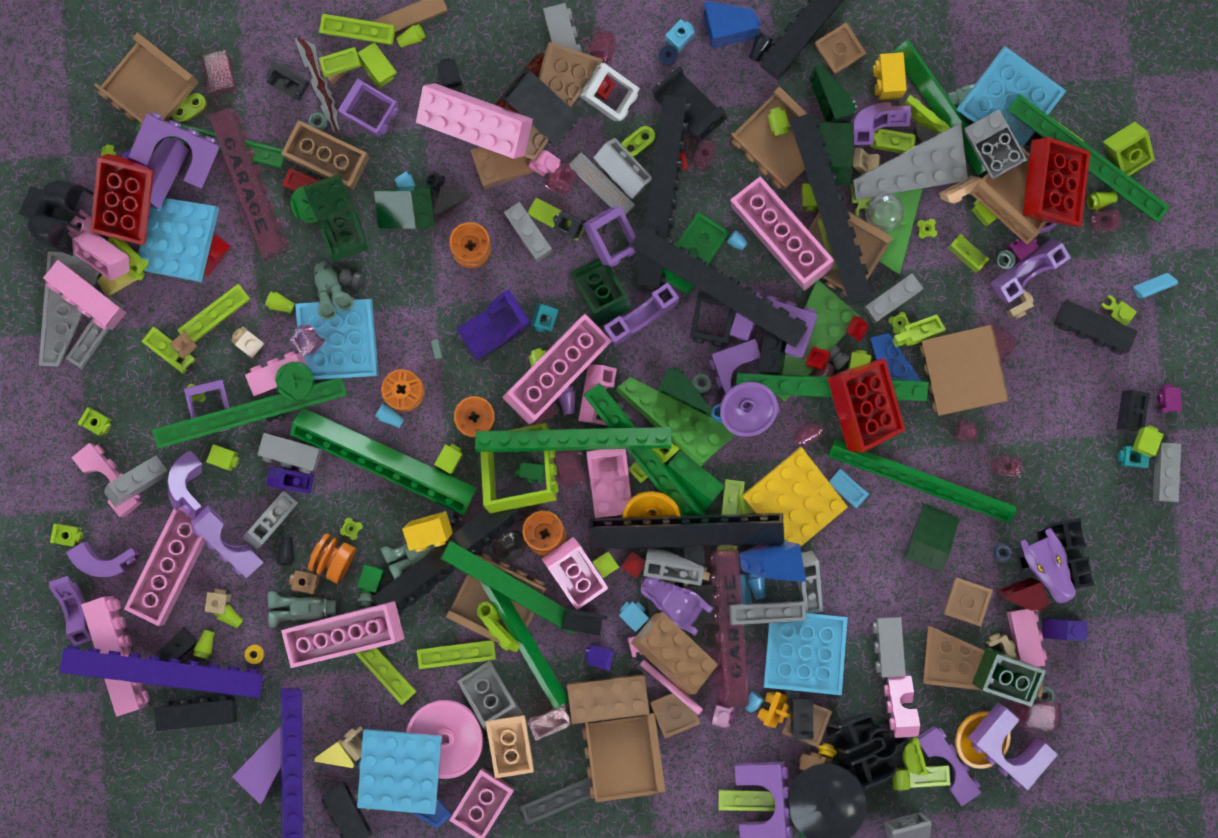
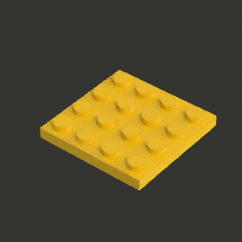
[742,447,848,547]

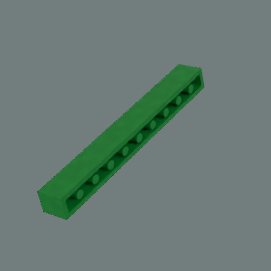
[290,408,477,515]

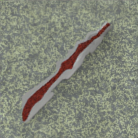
[295,37,340,132]

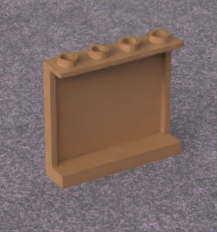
[94,33,199,127]
[730,86,807,191]
[970,145,1047,244]
[808,212,892,296]
[920,325,1009,416]
[446,553,547,643]
[582,713,666,803]

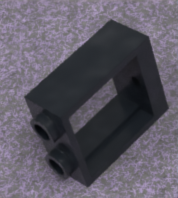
[690,291,734,347]

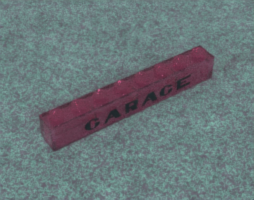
[209,107,289,260]
[709,548,749,707]

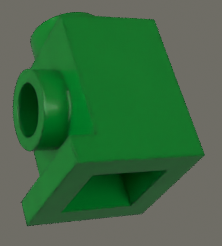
[516,462,544,485]

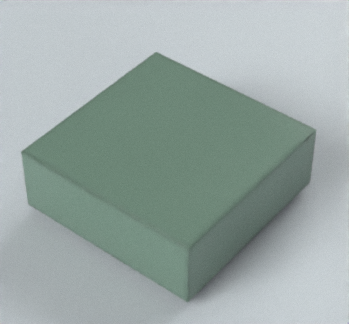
[431,339,444,361]

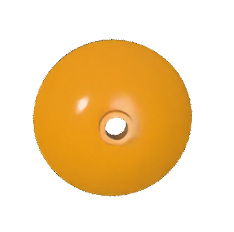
[623,491,681,518]
[955,711,1011,769]

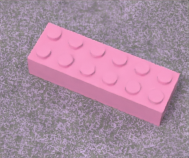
[416,83,533,159]
[730,176,834,291]
[502,314,612,425]
[124,507,206,626]
[81,596,150,717]
[281,601,404,668]

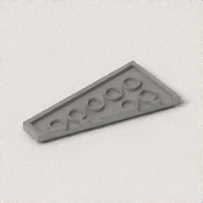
[852,123,968,199]
[39,251,100,367]

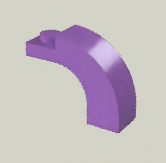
[853,102,911,145]
[168,451,202,518]
[66,542,140,577]
[49,576,92,646]

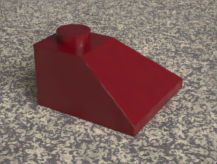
[996,577,1050,612]

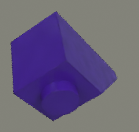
[266,467,314,494]
[1042,619,1087,641]
[584,644,614,670]

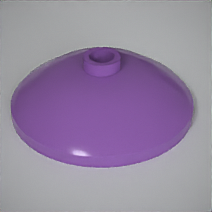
[720,382,778,437]

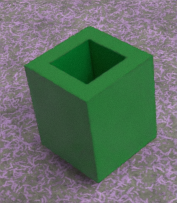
[357,564,385,594]

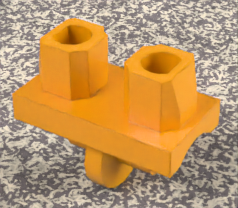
[757,691,792,729]

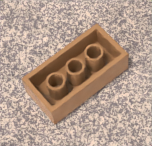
[281,120,370,191]
[631,612,718,695]
[567,674,649,724]

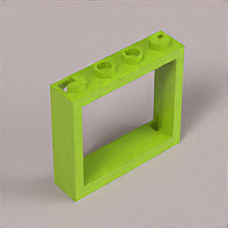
[480,423,559,513]

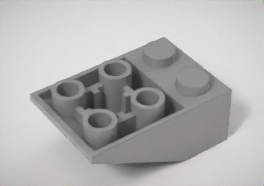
[964,109,1027,179]

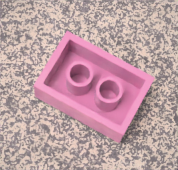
[542,537,608,610]
[449,767,515,838]

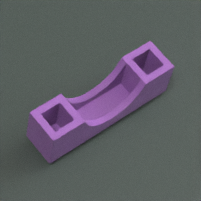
[991,238,1071,303]
[191,505,264,578]
[917,726,981,806]

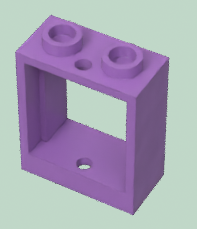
[338,78,399,137]
[582,206,636,267]
[184,379,231,436]

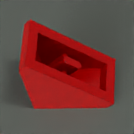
[204,235,231,276]

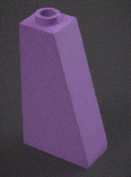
[144,137,190,209]
[232,727,281,804]

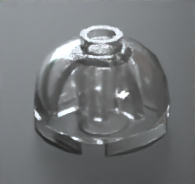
[865,193,904,232]

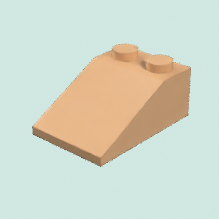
[486,715,534,778]

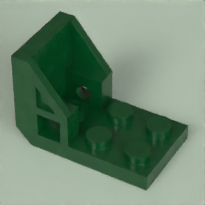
[304,174,368,262]

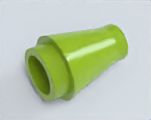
[396,24,426,48]
[1087,191,1118,211]
[265,291,295,314]
[214,603,244,629]
[193,630,215,660]

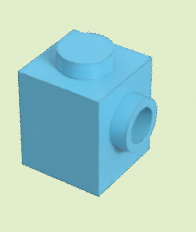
[665,19,695,53]
[619,601,649,632]

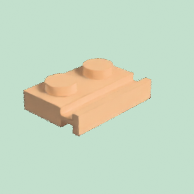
[939,175,982,204]

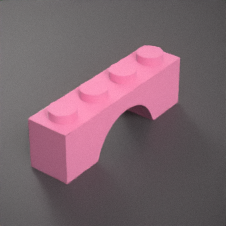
[71,443,142,517]

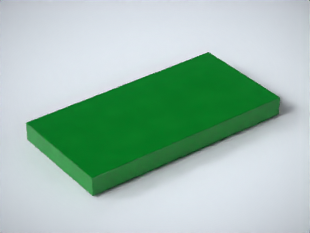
[664,212,730,296]

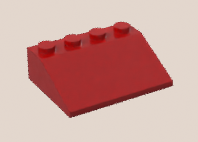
[1022,137,1090,227]
[90,154,154,245]
[827,358,905,452]

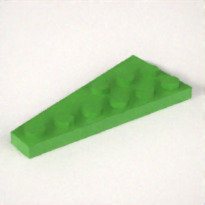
[866,188,923,276]
[776,280,860,402]
[616,377,736,467]

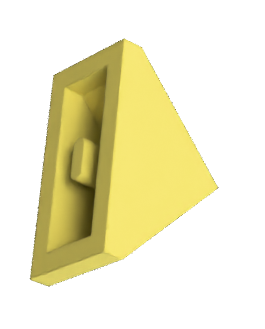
[97,272,136,297]
[315,740,356,768]

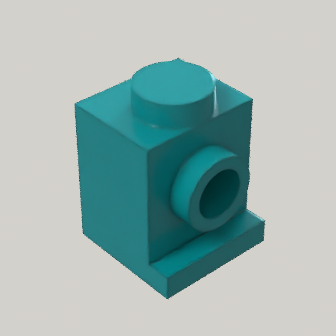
[531,303,558,333]
[1118,446,1149,469]

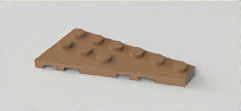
[524,42,603,160]
[923,625,1044,697]

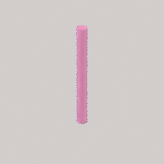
[640,659,703,715]

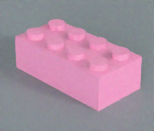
[43,260,127,330]

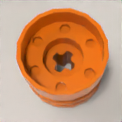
[450,222,491,269]
[381,369,425,412]
[454,396,494,437]
[522,510,567,557]
[308,533,356,584]

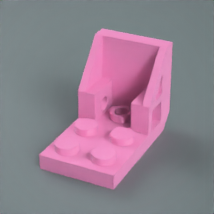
[586,449,631,518]

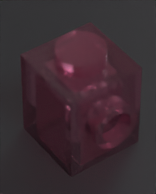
[589,31,617,63]
[693,139,719,170]

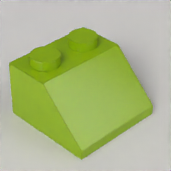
[1103,122,1155,176]

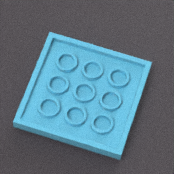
[957,46,1066,147]
[135,198,219,282]
[295,299,379,380]
[763,613,848,695]
[357,729,442,815]

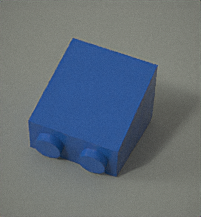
[703,1,760,49]
[739,540,806,582]

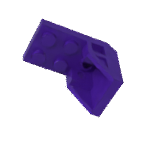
[456,289,531,361]

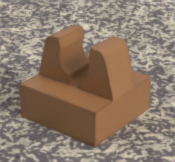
[170,331,198,359]

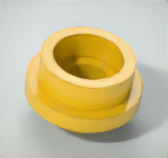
[245,645,264,664]
[817,743,837,759]

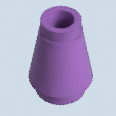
[558,386,575,414]

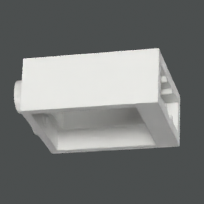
[579,63,640,121]

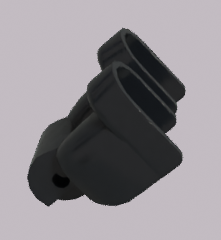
[18,180,94,256]
[1015,518,1095,589]
[826,712,909,790]

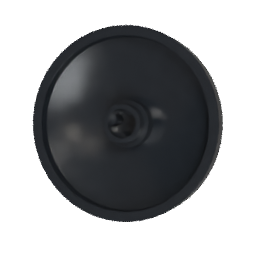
[788,763,868,838]

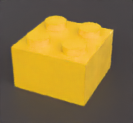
[872,52,907,101]
[402,511,453,552]

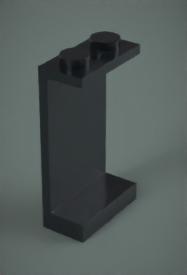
[652,66,727,143]
[501,70,580,146]

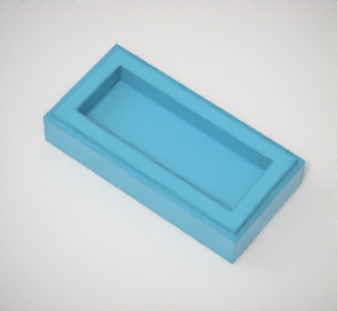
[828,469,869,508]

